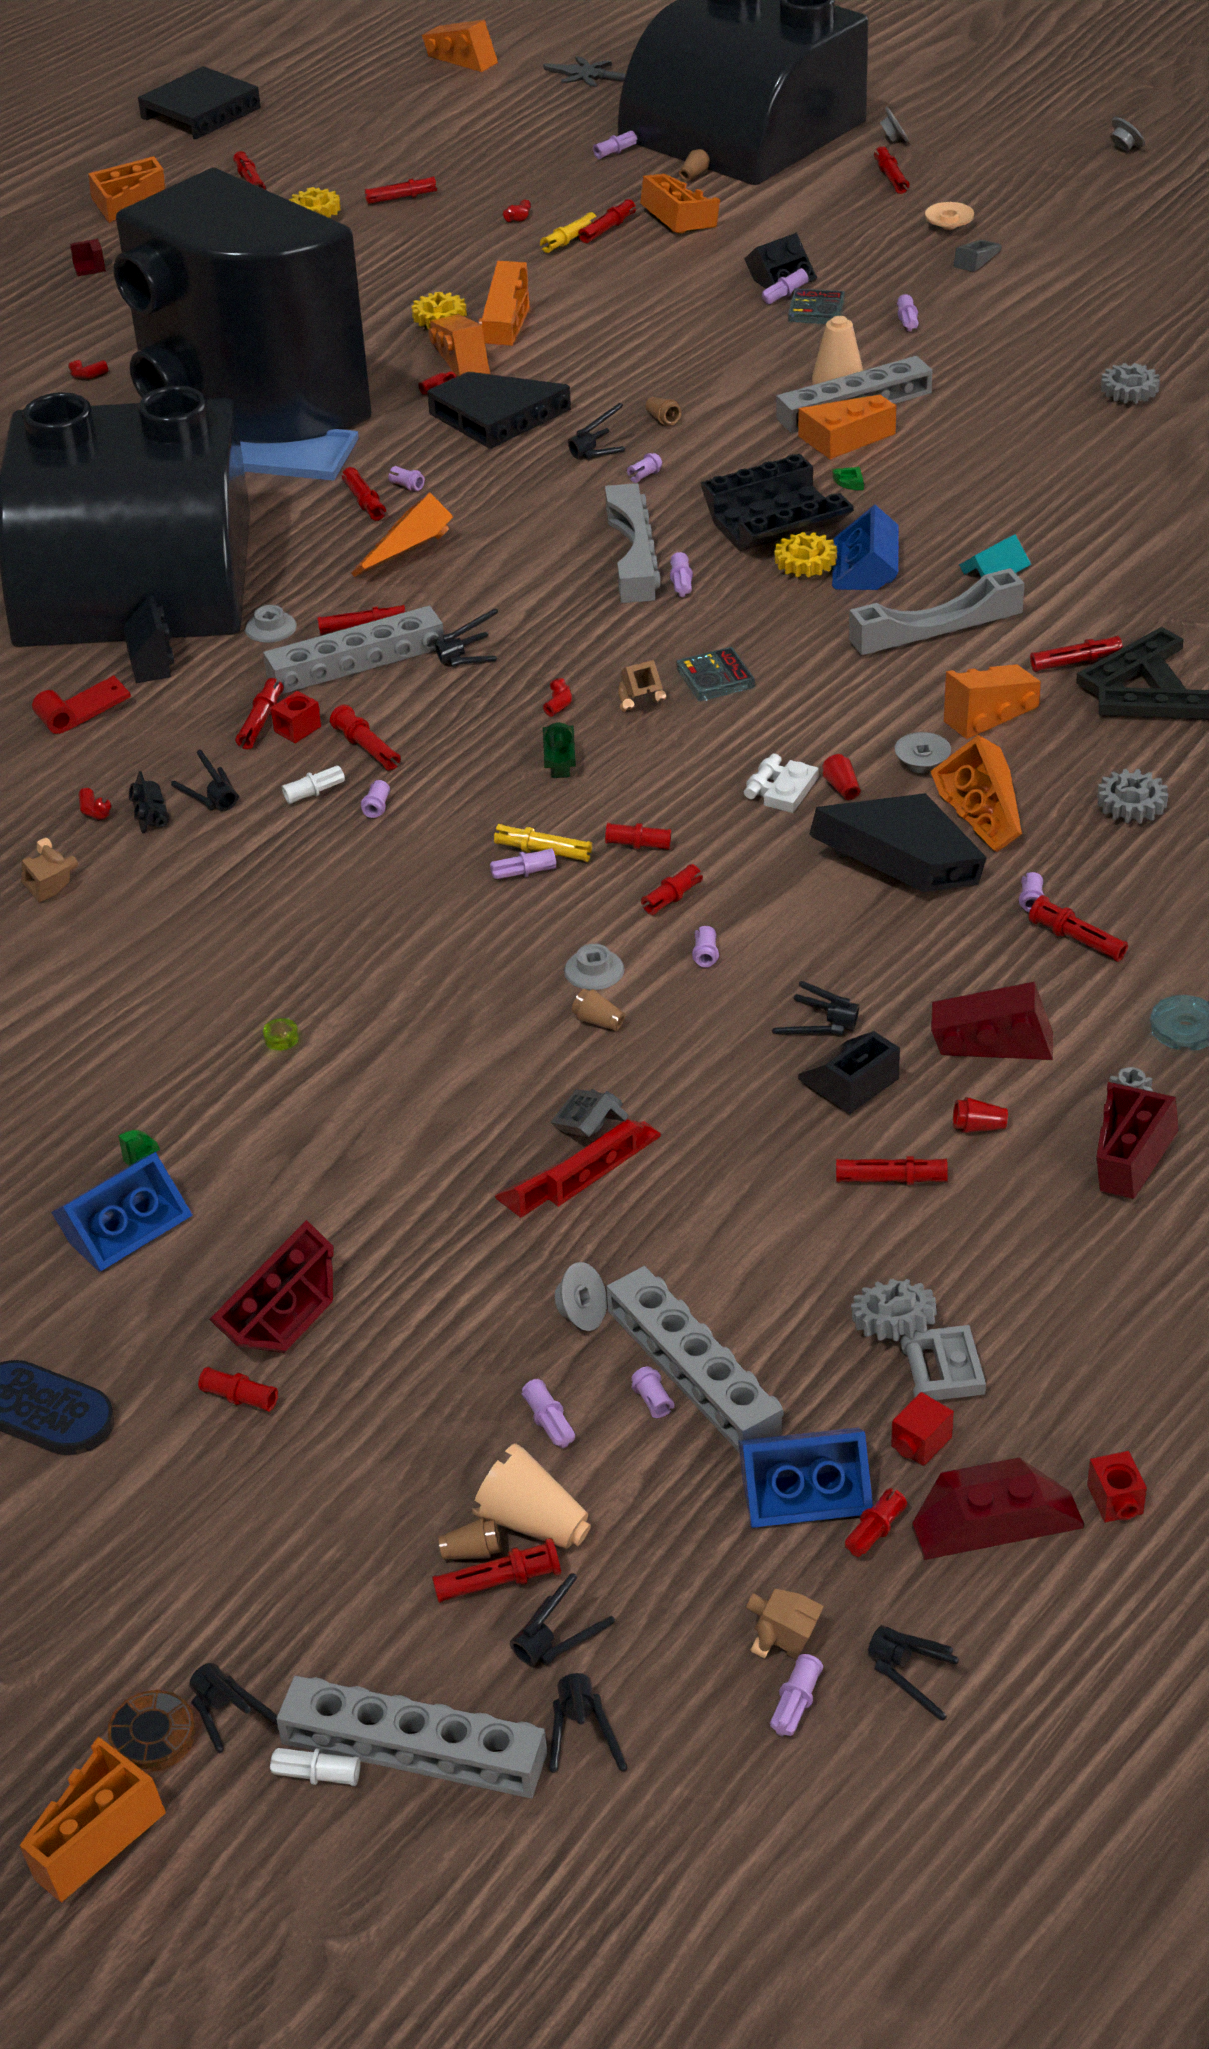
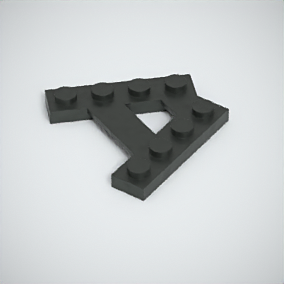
[1076,627,1209,720]

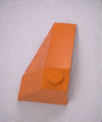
[351,492,454,577]
[930,735,1022,852]

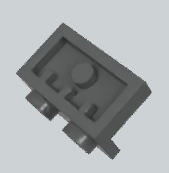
[550,1089,629,1137]

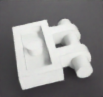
[744,754,819,813]

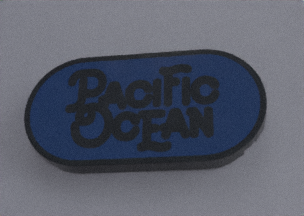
[0,1360,114,1455]

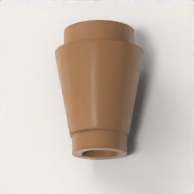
[679,149,710,182]
[645,397,682,426]
[572,988,625,1031]
[438,1517,502,1560]

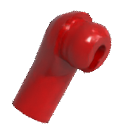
[503,200,531,222]
[543,678,572,717]
[78,788,112,820]

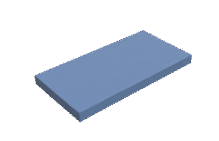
[240,429,359,481]

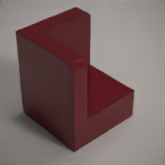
[70,239,106,276]

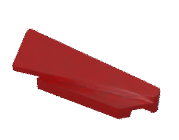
[495,1119,661,1218]

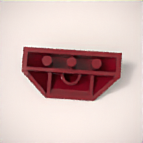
[209,1220,334,1353]
[912,1457,1084,1560]

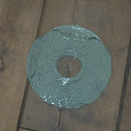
[1150,995,1209,1050]

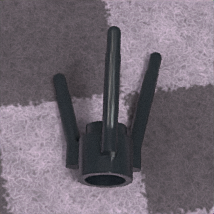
[568,403,625,460]
[435,608,498,667]
[171,750,239,811]
[772,981,860,1036]
[510,1573,615,1666]
[868,1625,959,1721]
[189,1663,278,1753]
[549,1673,627,1773]

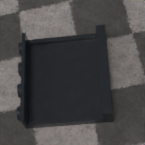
[138,66,261,140]

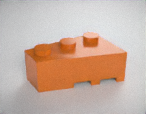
[422,19,498,72]
[88,156,165,223]
[640,174,720,233]
[479,261,530,346]
[428,314,490,376]
[798,394,897,459]
[944,664,1041,739]
[19,1736,166,1903]

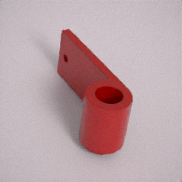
[32,675,131,734]

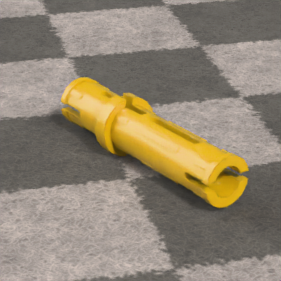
[540,212,597,253]
[494,824,592,862]

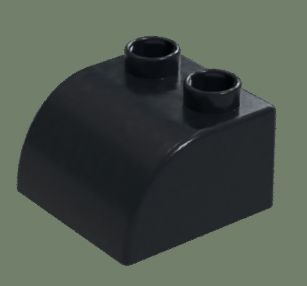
[618,0,869,185]
[113,167,372,443]
[0,386,250,647]

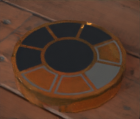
[108,1690,196,1772]

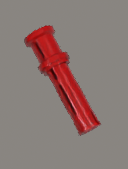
[329,704,401,771]
[1028,895,1128,962]
[432,1537,562,1603]

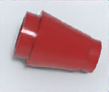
[822,754,861,800]
[952,1097,1008,1133]

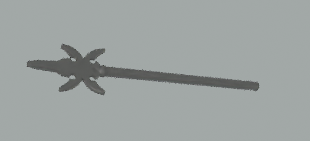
[543,56,626,87]

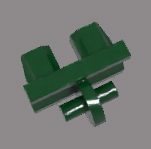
[543,722,576,778]

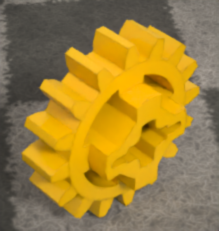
[289,187,341,219]
[411,292,467,329]
[775,532,837,578]

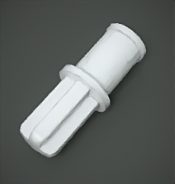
[281,766,345,805]
[270,1748,361,1786]

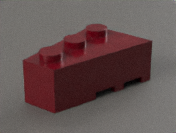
[931,981,1053,1060]
[1096,1082,1179,1199]

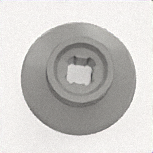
[880,106,910,142]
[1110,117,1145,151]
[245,605,297,643]
[895,732,951,773]
[564,944,625,990]
[555,1262,607,1331]

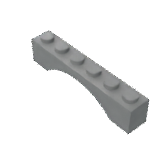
[605,483,660,603]
[849,568,1024,655]

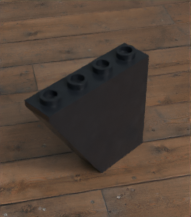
[427,372,571,449]
[809,793,987,892]

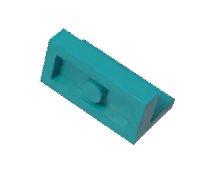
[959,534,1032,577]

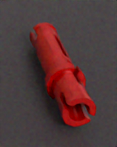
[874,146,910,194]
[233,151,266,190]
[365,176,437,205]
[578,199,636,244]
[341,467,387,521]
[317,605,405,636]
[1030,635,1123,672]
[235,678,284,750]
[836,1156,948,1185]

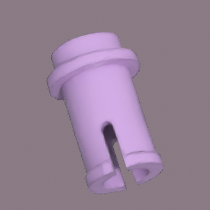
[627,453,662,483]
[389,466,425,492]
[361,780,390,818]
[1019,872,1044,912]
[692,926,719,967]
[632,1366,674,1418]

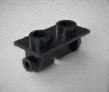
[129,771,169,834]

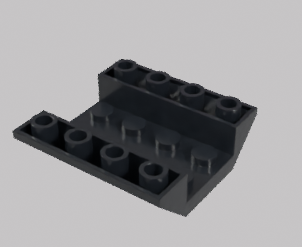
[701,454,854,551]

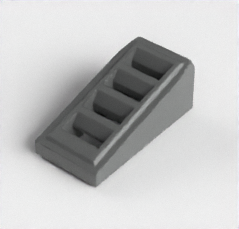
[954,240,1002,272]

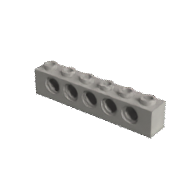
[776,356,933,434]
[263,606,444,695]
[607,1266,784,1452]
[276,1675,547,1799]

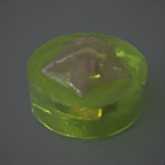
[263,1018,299,1050]

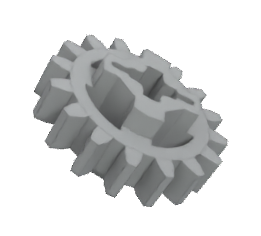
[1101,363,1160,404]
[1097,769,1168,823]
[851,1279,937,1341]

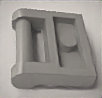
[900,1325,986,1401]

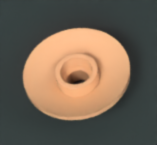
[925,202,974,230]

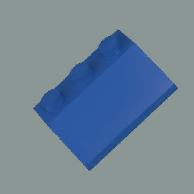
[832,505,899,590]
[51,1152,192,1272]
[738,1427,873,1528]

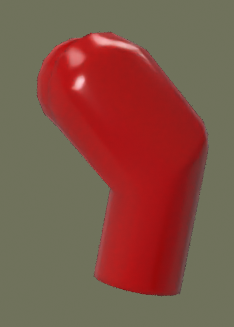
[68,360,109,379]
[418,371,457,395]

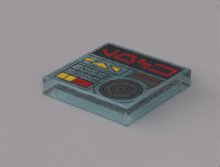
[788,289,845,324]
[676,647,755,701]

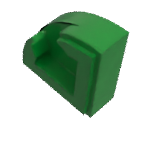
[832,467,864,490]
[118,1130,160,1166]

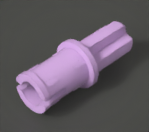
[593,131,637,159]
[761,268,809,304]
[897,294,918,332]
[670,552,693,597]
[490,848,556,879]
[521,1379,575,1449]
[770,1654,823,1737]

